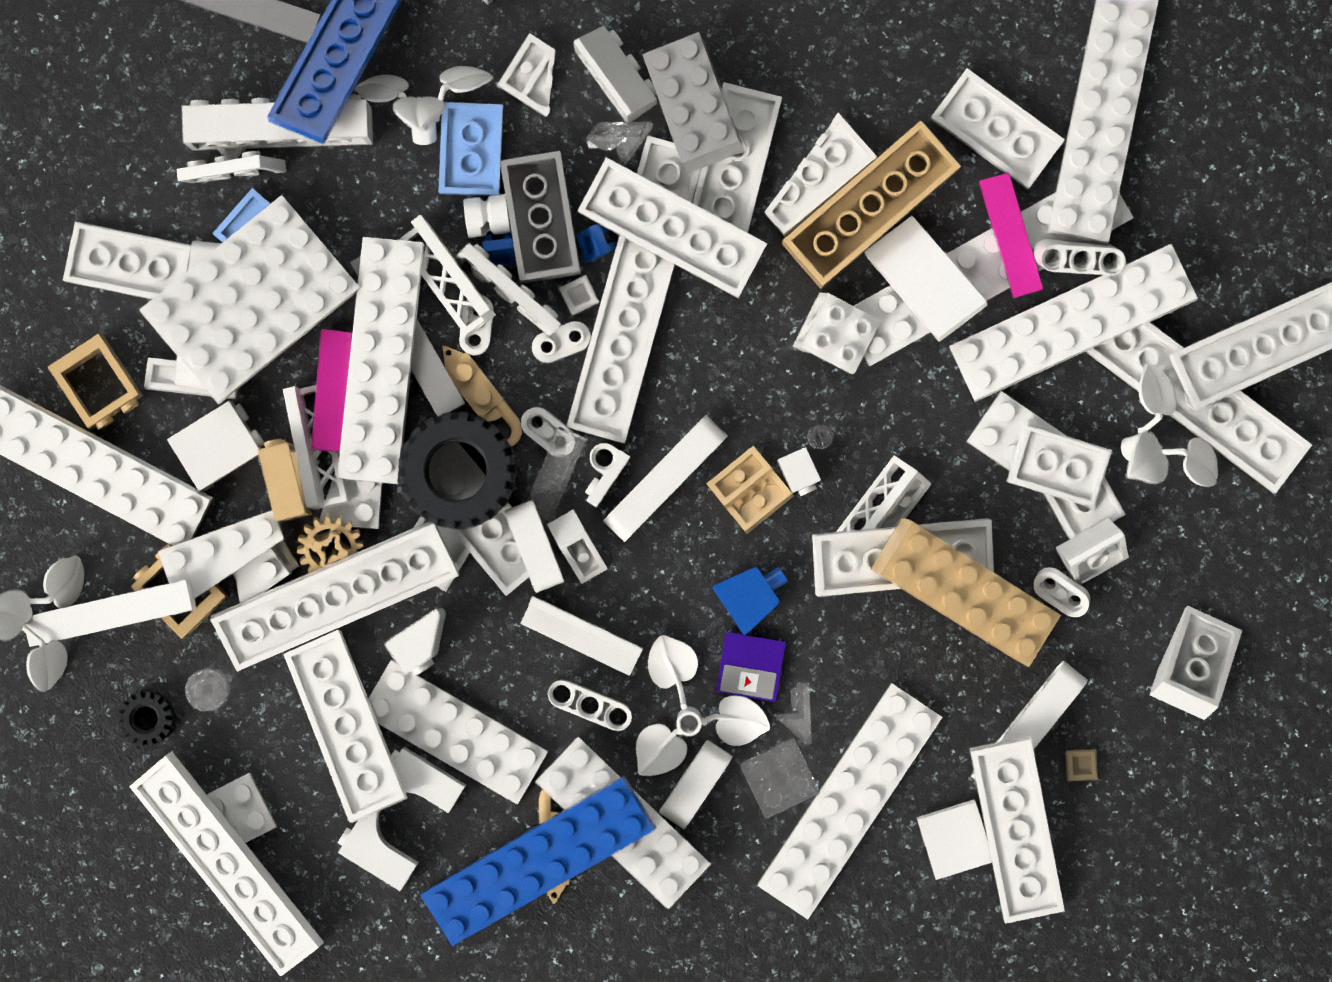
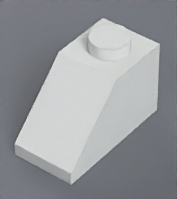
[547,510,608,584]

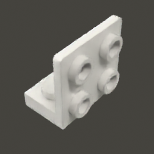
[793,292,880,374]

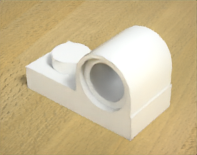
[585,443,630,508]

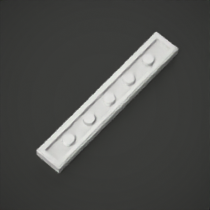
[25,579,196,647]

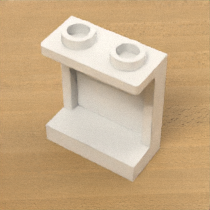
[167,401,264,492]

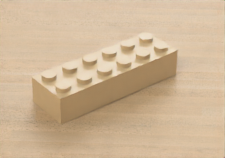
[781,121,961,289]
[871,517,1061,667]

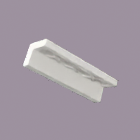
[399,215,496,337]
[283,385,349,510]
[836,456,931,532]
[520,596,643,676]

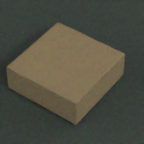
[1065,749,1098,781]

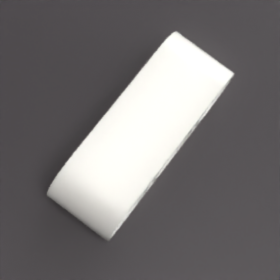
[1032,239,1126,275]
[504,500,564,593]
[548,679,632,731]
[659,739,733,829]

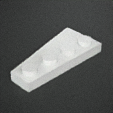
[158,511,285,599]

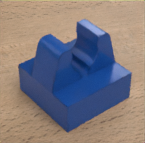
[576,224,616,263]
[483,233,517,267]

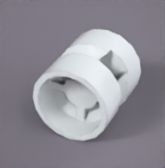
[463,194,511,238]

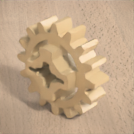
[297,513,363,573]

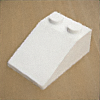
[1150,606,1242,720]

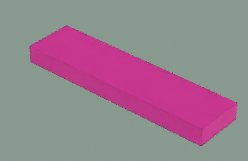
[979,173,1043,298]
[311,329,352,453]

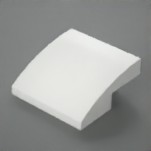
[917,800,992,880]

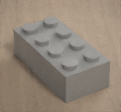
[642,32,744,173]
[500,151,581,284]

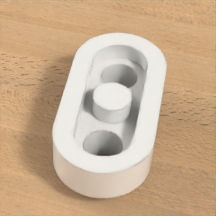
[459,295,494,356]
[532,321,591,363]
[521,407,576,457]
[1034,567,1091,617]

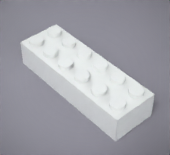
[182,95,373,150]
[535,737,711,909]

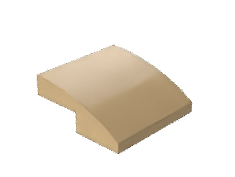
[706,446,794,534]

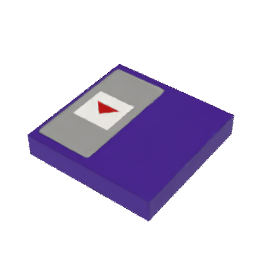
[716,632,786,702]

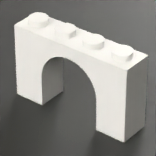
[338,747,466,891]

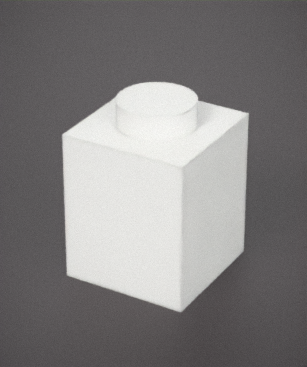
[777,447,821,496]

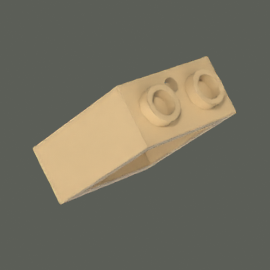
[48,334,143,430]
[258,438,312,522]
[131,544,229,639]

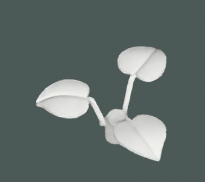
[355,66,493,145]
[1121,364,1218,487]
[0,555,84,692]
[636,635,770,776]

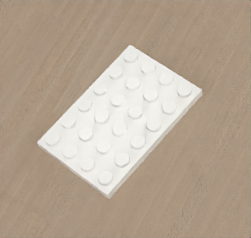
[140,195,360,405]

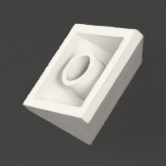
[1056,518,1129,585]

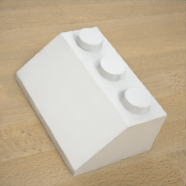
[573,26,657,124]
[384,608,446,676]

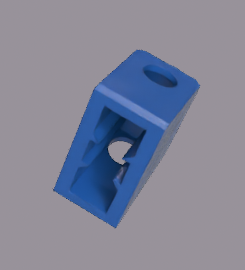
[712,566,788,635]

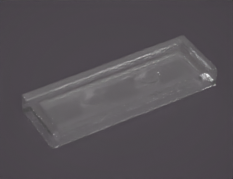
[527,426,587,521]

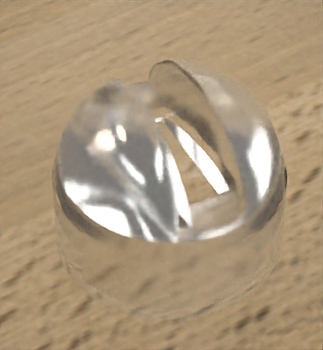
[807,425,833,450]

